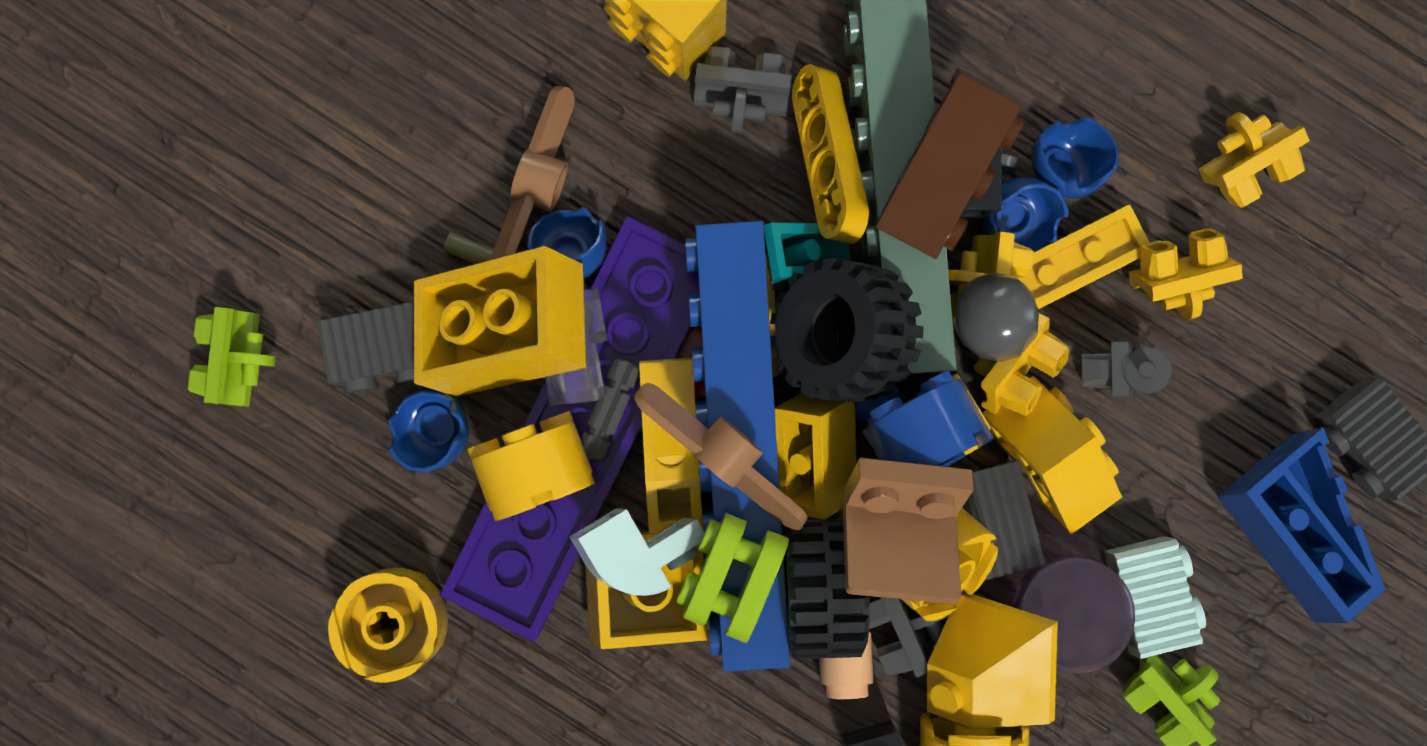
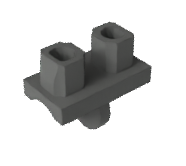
[693,46,792,134]
[1082,341,1172,399]
[869,596,950,678]

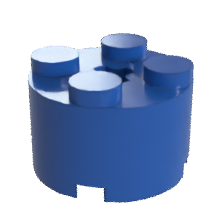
[863,371,994,467]

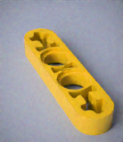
[792,64,869,244]

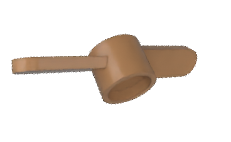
[490,86,575,260]
[635,383,807,530]

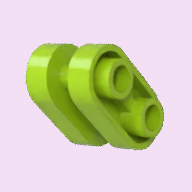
[676,512,789,643]

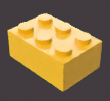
[604,0,727,81]
[414,246,586,397]

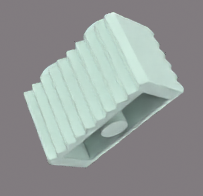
[1104,536,1206,659]

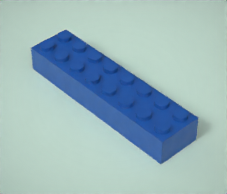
[685,221,790,672]

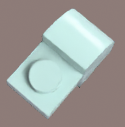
[569,508,704,596]

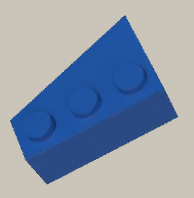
[1217,427,1386,623]

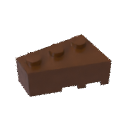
[876,67,1025,259]

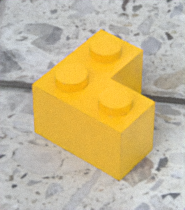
[982,376,1122,534]

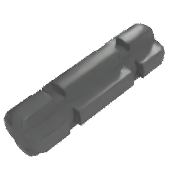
[581,359,640,462]

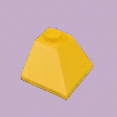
[927,592,1058,729]

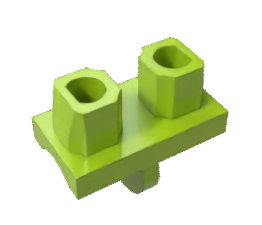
[188,307,276,407]
[1122,655,1221,746]

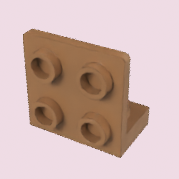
[842,458,974,604]

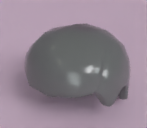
[955,273,1039,362]

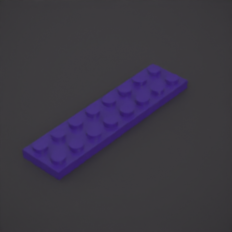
[439,216,700,643]

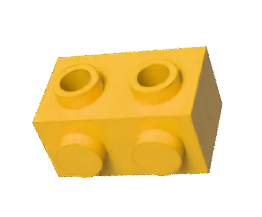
[774,393,857,519]

